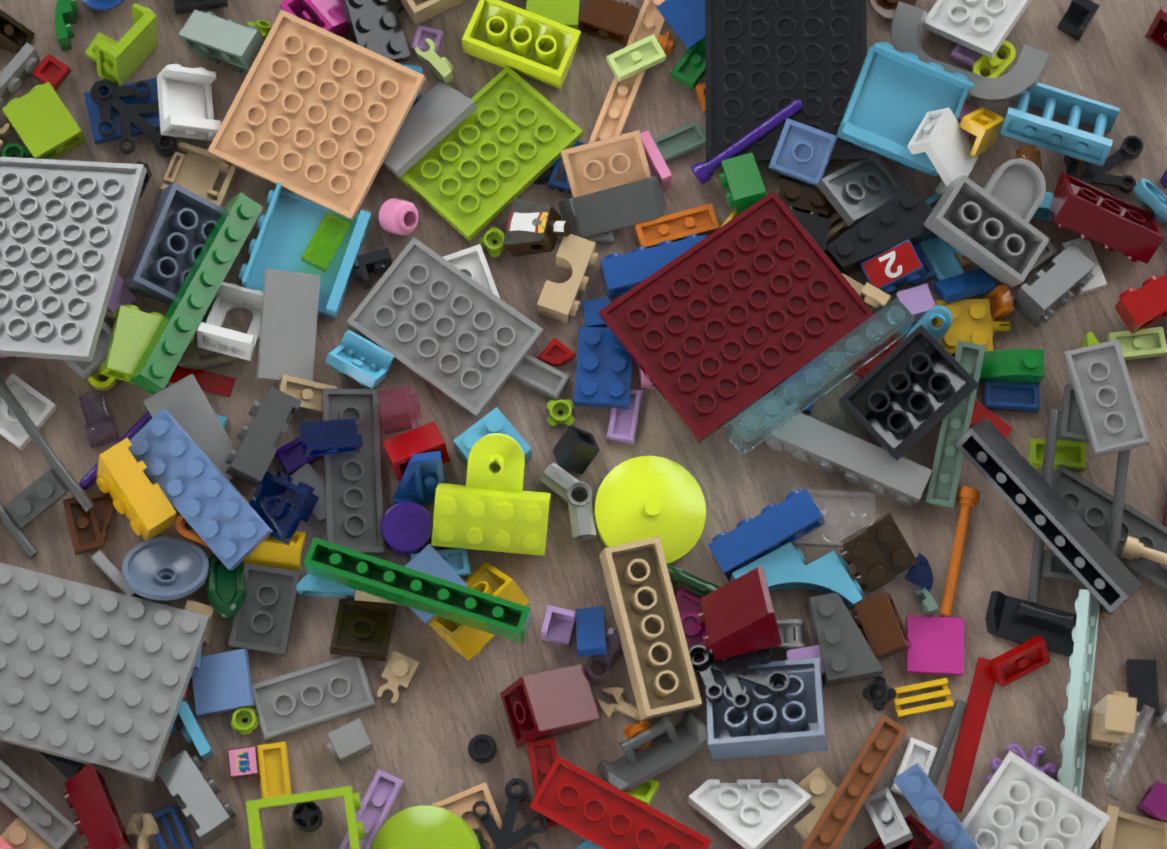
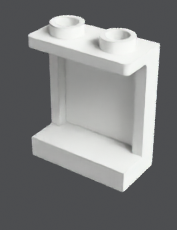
[157,64,221,141]
[907,108,978,195]

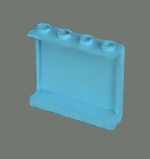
[836,42,975,177]
[239,183,371,319]

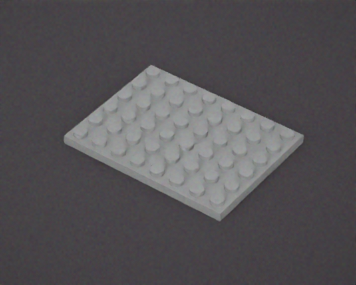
[0,157,147,362]
[0,563,211,782]

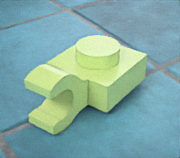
[415,38,454,84]

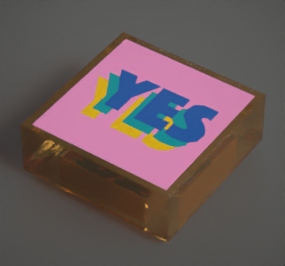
[227,745,260,779]

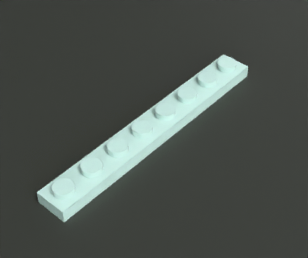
[1058,589,1100,797]

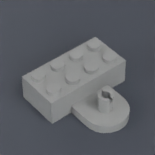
[923,158,1050,288]

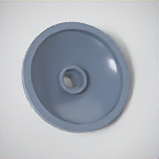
[122,536,209,601]

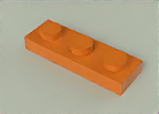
[634,203,720,249]

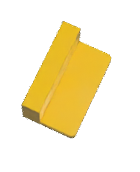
[959,107,1005,157]
[243,527,306,571]

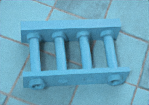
[1000,83,1120,167]

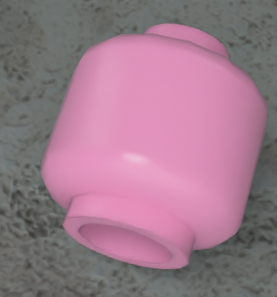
[378,198,419,235]

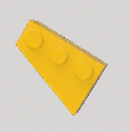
[96,438,176,541]

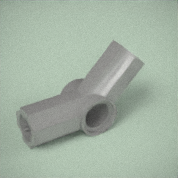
[539,462,597,541]

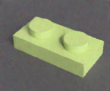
[606,34,666,82]
[1107,327,1167,360]

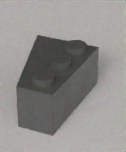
[806,593,884,687]

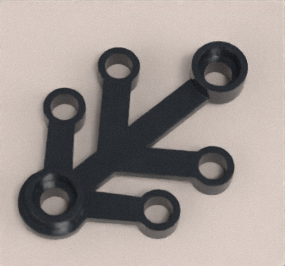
[90,80,177,157]
[1064,135,1144,196]
[689,645,791,712]
[472,778,547,849]

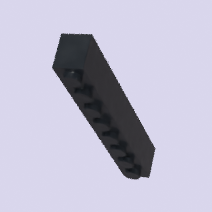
[955,418,1143,613]

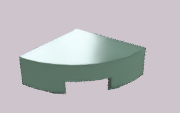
[913,588,938,616]

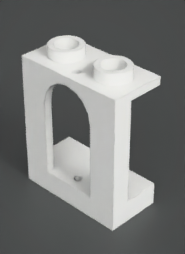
[197,282,263,361]

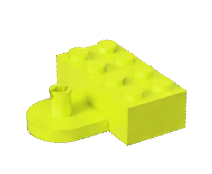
[431,433,551,556]

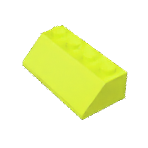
[462,0,581,90]

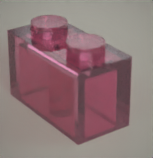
[377,385,422,435]

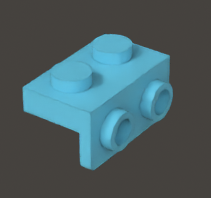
[325,330,394,389]

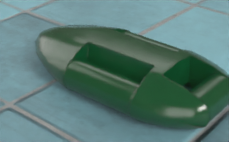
[206,553,247,618]
[667,564,720,597]

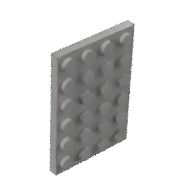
[346,237,544,418]

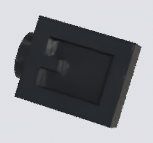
[354,248,392,289]

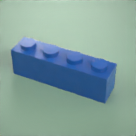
[600,234,707,299]
[708,488,826,580]

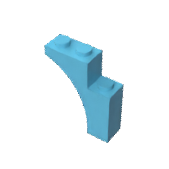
[730,542,863,611]

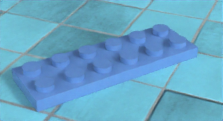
[129,408,273,570]

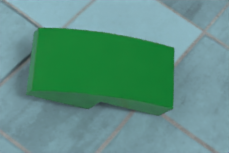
[55,0,79,51]

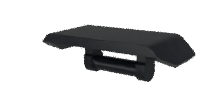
[985,591,1099,657]

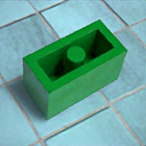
[719,153,766,216]

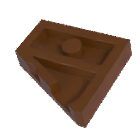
[63,491,115,555]

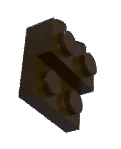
[778,168,836,218]
[840,513,918,592]

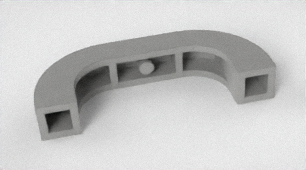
[892,1,1052,102]

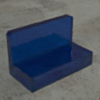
[299,418,363,457]

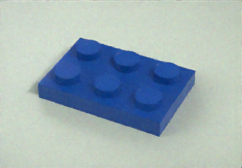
[574,326,633,409]

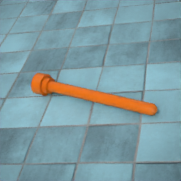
[940,486,981,617]

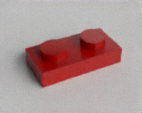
[990,635,1051,687]

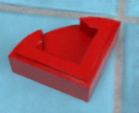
[537,338,576,366]

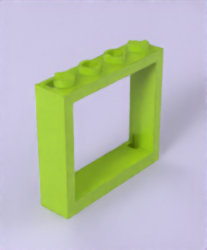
[246,786,365,849]

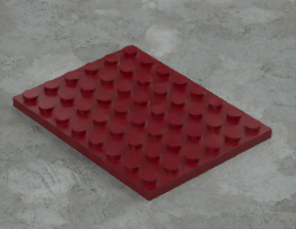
[599,191,875,443]

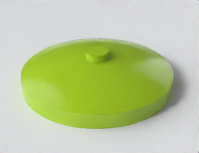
[370,805,481,849]

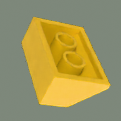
[428,561,530,661]

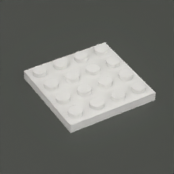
[962,751,1110,849]

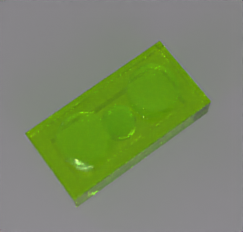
[301,212,351,273]

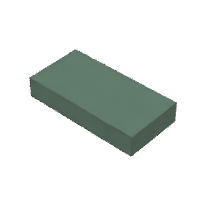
[653,120,706,165]

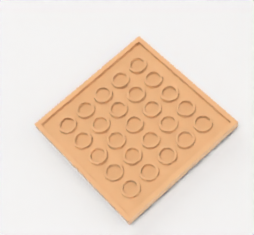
[208,10,426,221]

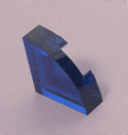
[904,553,934,592]

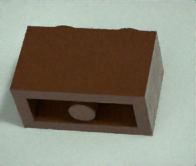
[578,0,638,46]
[853,592,912,660]

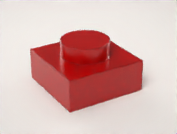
[32,53,71,91]

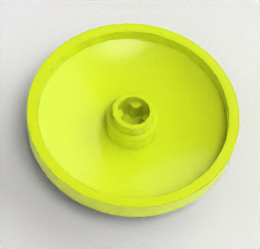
[594,456,706,564]

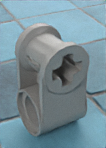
[771,619,806,652]

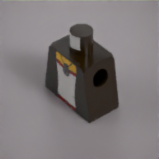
[503,198,571,256]

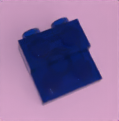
[249,471,319,545]

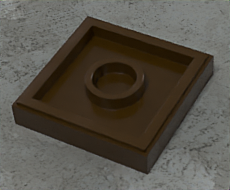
[330,599,396,662]

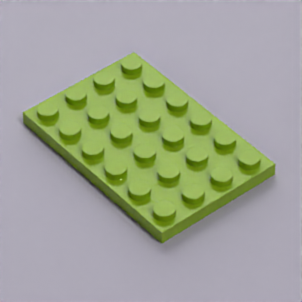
[396,66,584,241]

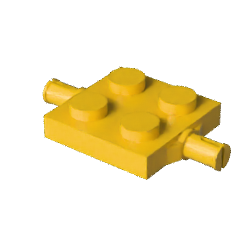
[933,299,1010,355]

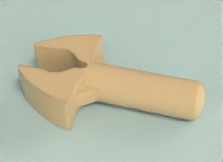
[597,687,649,722]
[126,813,159,849]

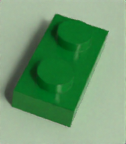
[671,38,706,90]

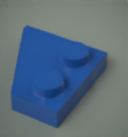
[392,451,444,505]

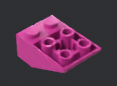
[279,0,349,37]

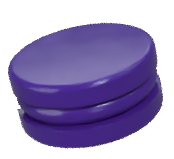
[381,502,433,557]

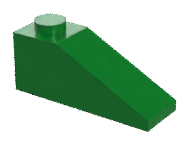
[978,348,1045,384]

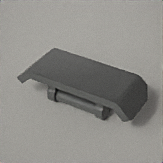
[558,175,666,238]
[598,710,708,791]

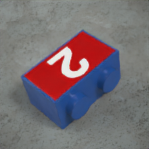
[860,239,925,296]

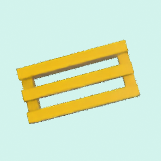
[893,678,954,718]

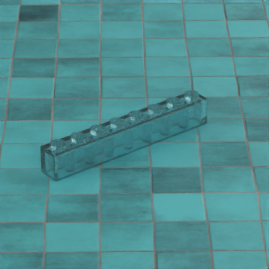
[725,298,915,456]

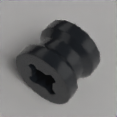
[292,802,323,832]

